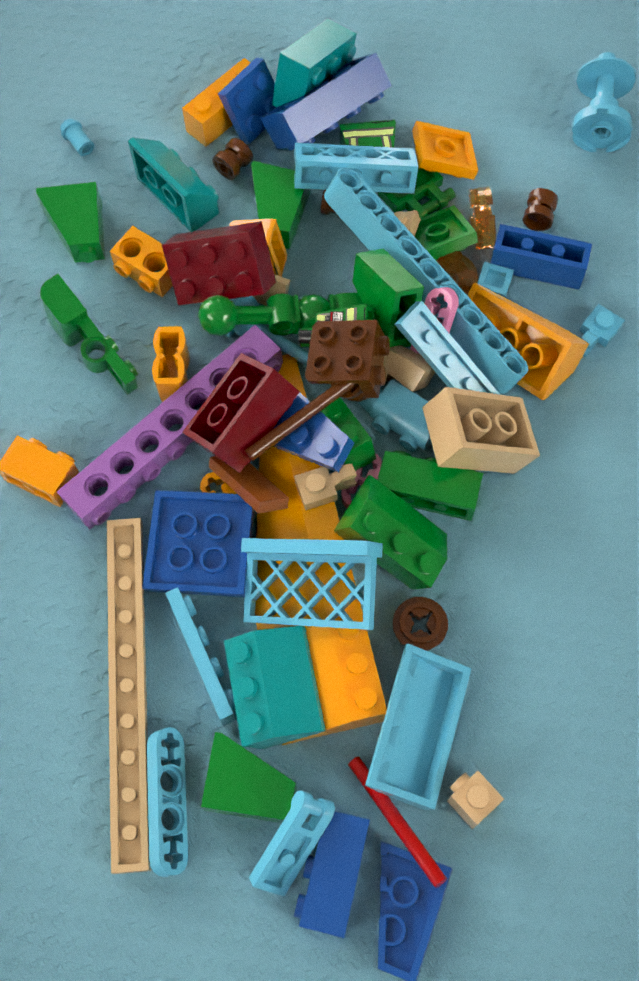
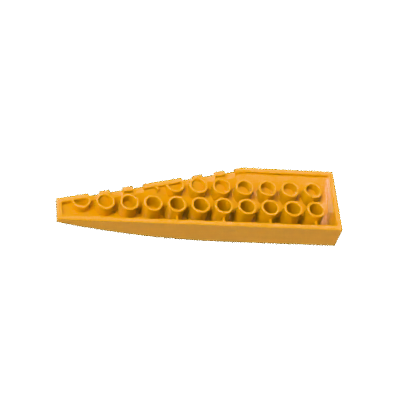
[255,354,387,745]

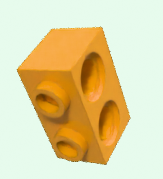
[110,226,173,298]

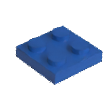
[218,58,276,144]

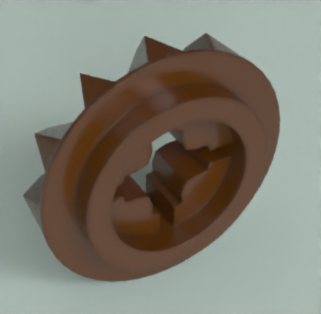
[393,597,448,651]

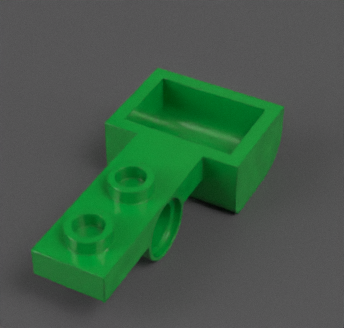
[40,273,138,395]

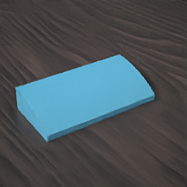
[365,644,471,810]

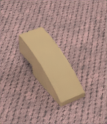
[383,345,435,392]

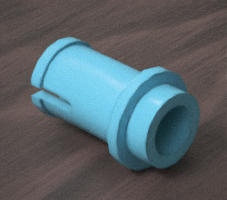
[60,119,94,156]

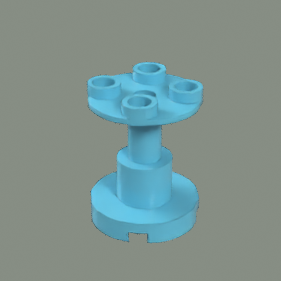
[572,52,636,152]

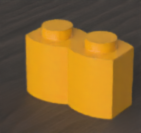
[152,326,190,402]

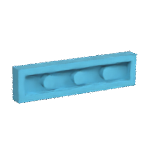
[395,301,501,395]
[165,587,236,726]

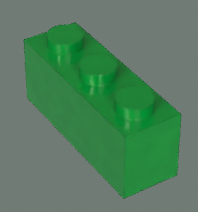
[378,450,483,521]

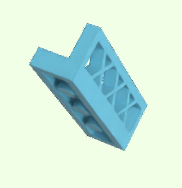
[294,143,418,194]

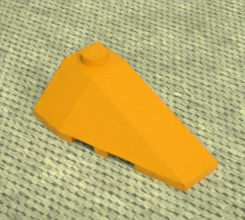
[467,283,589,400]

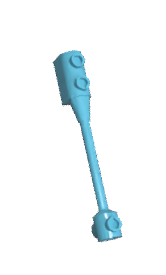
[224,296,432,452]

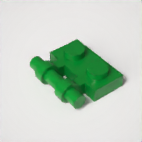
[378,166,456,218]

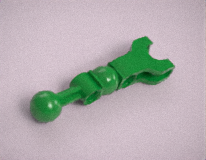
[198,293,411,347]

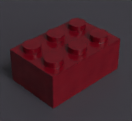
[162,221,276,306]
[182,353,300,473]

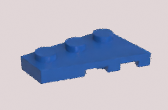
[273,392,354,473]
[378,841,453,981]

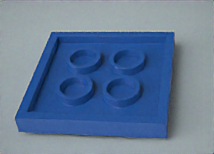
[142,490,255,597]

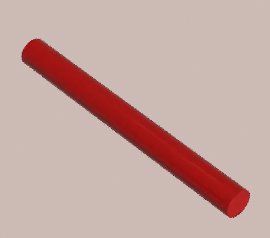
[348,756,447,888]

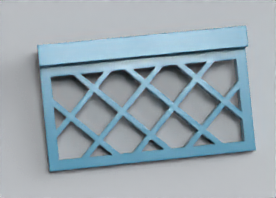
[241,538,383,630]

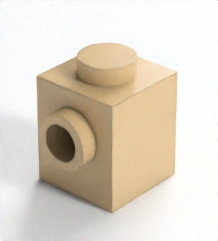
[447,771,504,829]

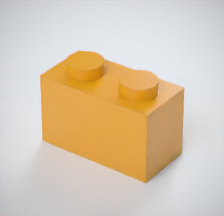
[0,435,79,507]

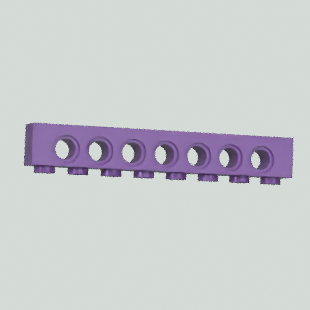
[57,325,283,530]

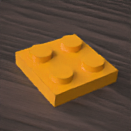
[412,120,479,180]

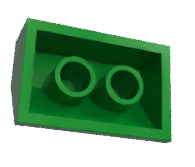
[334,475,447,590]

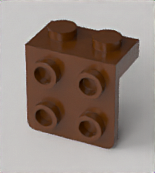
[305,320,390,398]

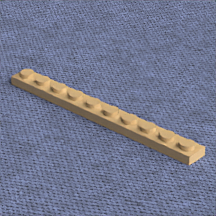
[107,518,151,874]

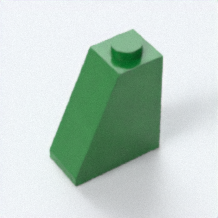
[251,161,310,250]
[36,182,105,263]
[352,248,424,347]
[201,732,297,823]

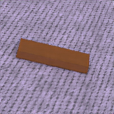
[209,456,289,514]

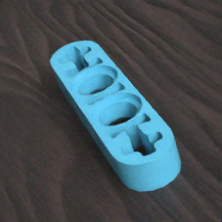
[147,727,188,877]

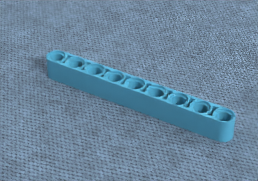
[324,168,528,394]

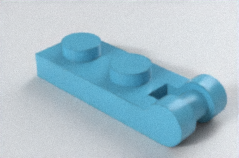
[249,790,335,896]

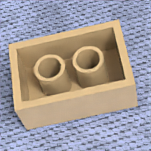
[422,387,540,474]

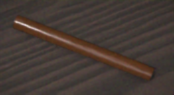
[245,383,358,461]

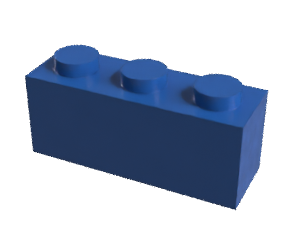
[491,224,592,290]
[294,811,370,938]

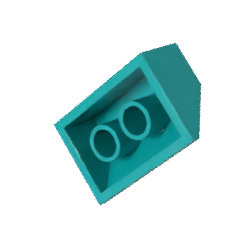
[272,19,357,107]
[128,137,219,232]
[224,626,326,749]

